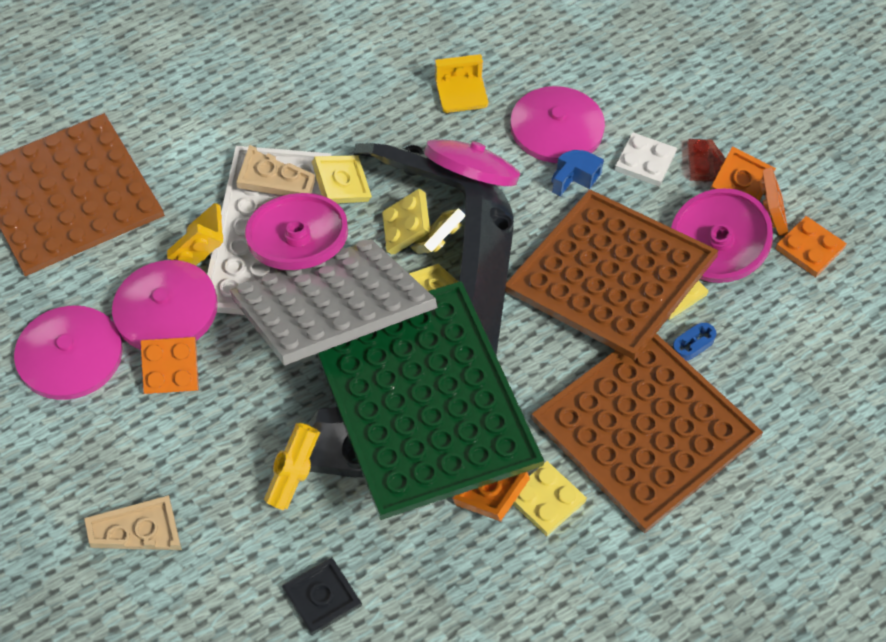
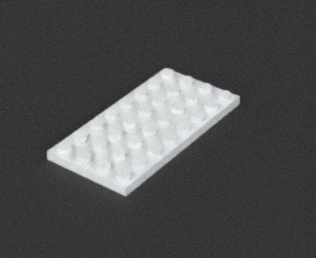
[207,146,332,315]

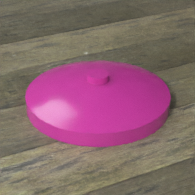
[510,86,605,163]
[424,139,520,186]
[671,188,773,283]
[245,193,348,270]
[112,260,218,350]
[14,305,123,400]

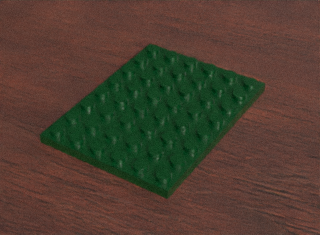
[317,281,544,521]

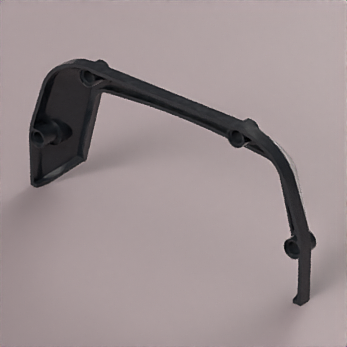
[307,143,514,478]

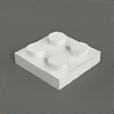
[615,132,677,187]

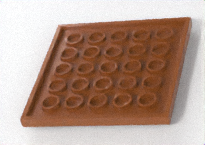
[0,113,165,276]
[505,189,718,360]
[531,333,763,534]

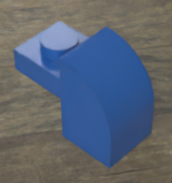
[551,150,604,197]

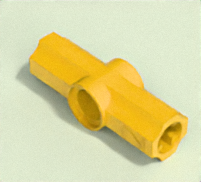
[264,423,320,510]

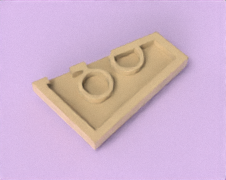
[236,145,315,196]
[84,495,182,550]

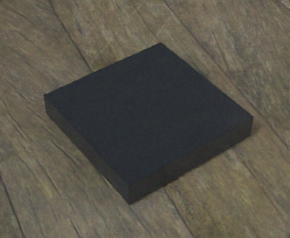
[282,557,362,636]

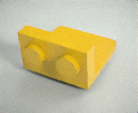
[435,54,488,113]
[167,203,223,266]

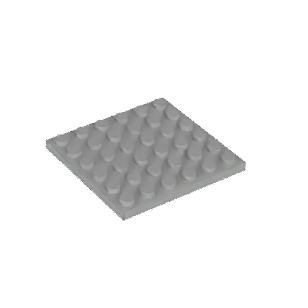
[230,239,437,366]

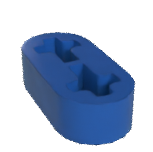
[672,323,717,361]

